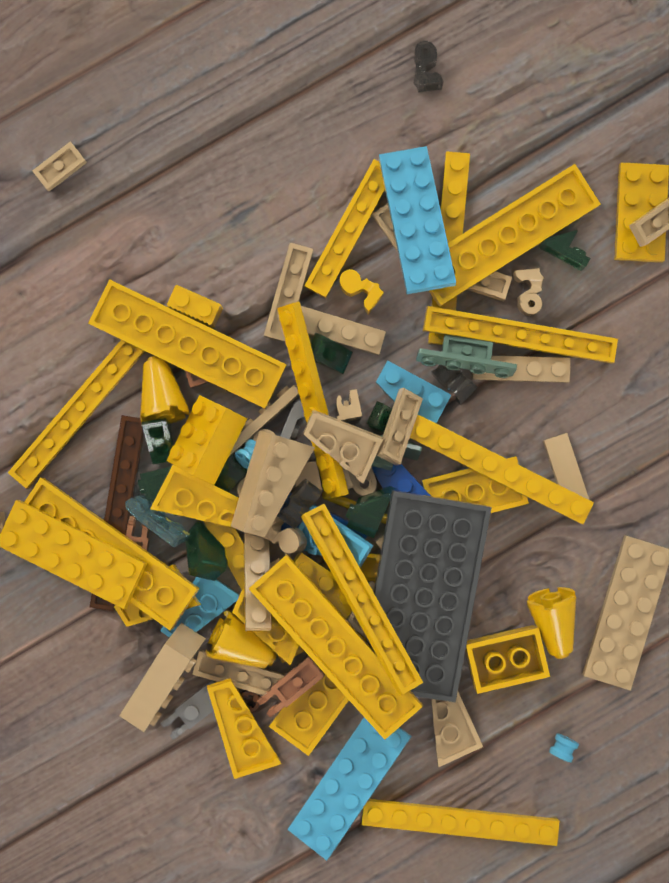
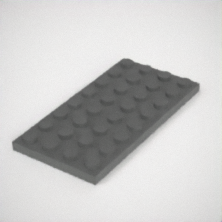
[365,490,492,702]

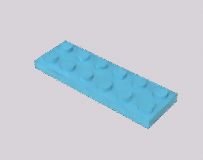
[379,146,456,294]
[288,717,412,861]

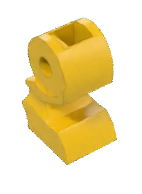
[340,269,384,314]

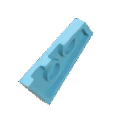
[160,569,240,637]

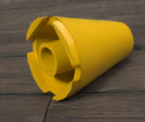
[140,356,190,426]
[527,587,576,659]
[205,611,277,669]

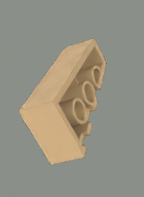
[231,431,315,537]
[119,622,206,732]

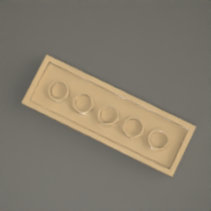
[582,535,669,691]

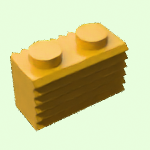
[167,285,223,329]

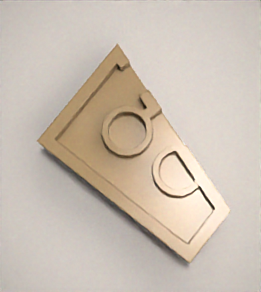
[304,410,383,484]
[431,692,483,767]

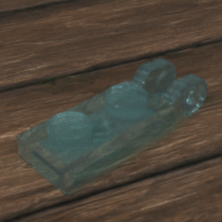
[125,494,190,547]

